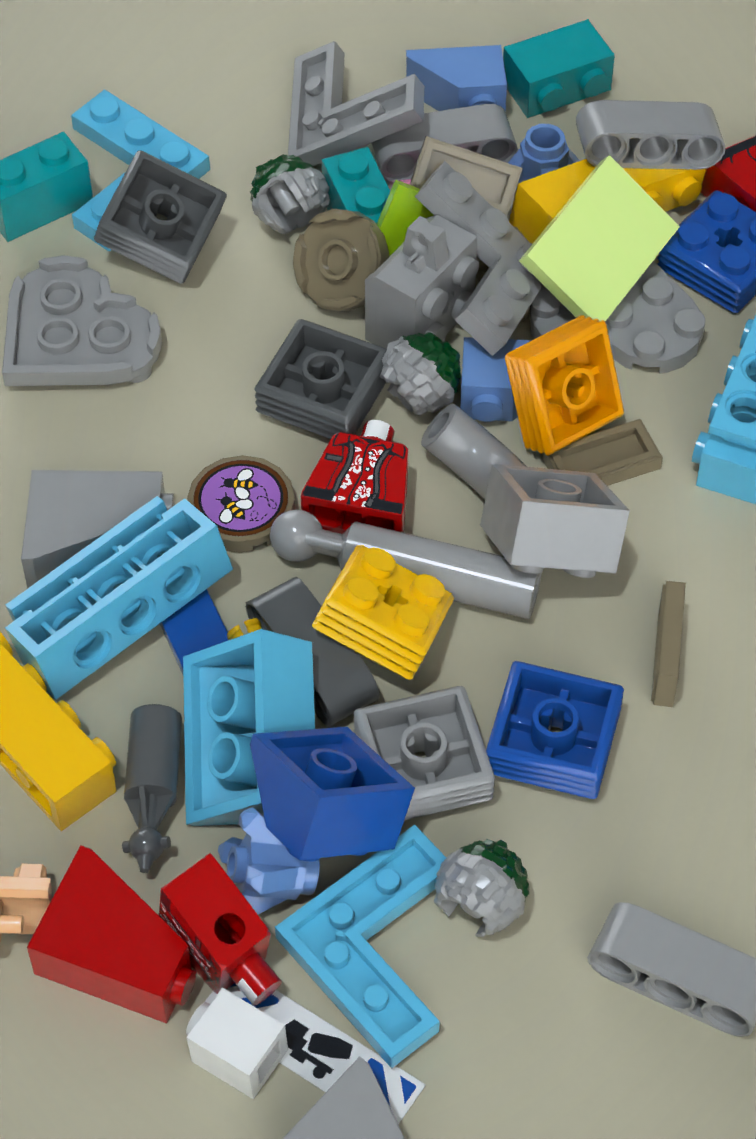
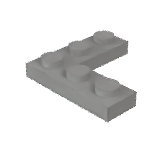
[288,41,425,166]
[415,161,543,356]

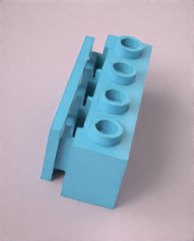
[692,316,756,504]
[5,496,233,700]

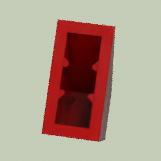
[27,845,196,1024]

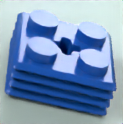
[657,190,756,313]
[486,661,624,799]

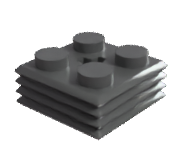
[94,150,227,284]
[254,319,387,439]

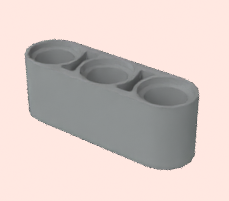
[576,100,725,170]
[372,104,518,182]
[587,902,756,1037]

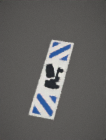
[205,983,426,1124]

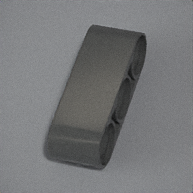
[245,577,380,727]

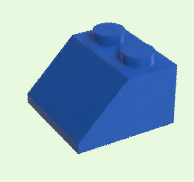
[250,727,415,862]

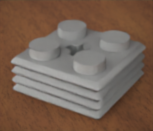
[354,686,495,820]

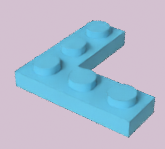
[71,89,210,252]
[275,824,446,1069]

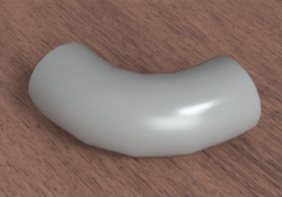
[421,404,527,499]

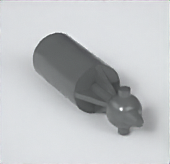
[122,704,182,873]

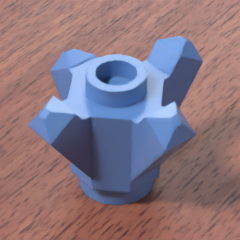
[508,124,580,189]
[218,807,320,914]

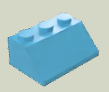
[183,629,315,826]

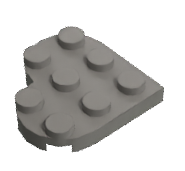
[2,255,162,386]
[530,261,705,373]

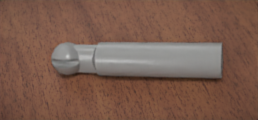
[270,510,542,619]

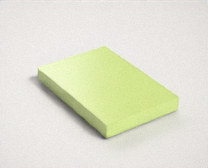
[519,155,680,322]

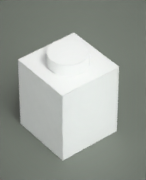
[186,988,288,1099]

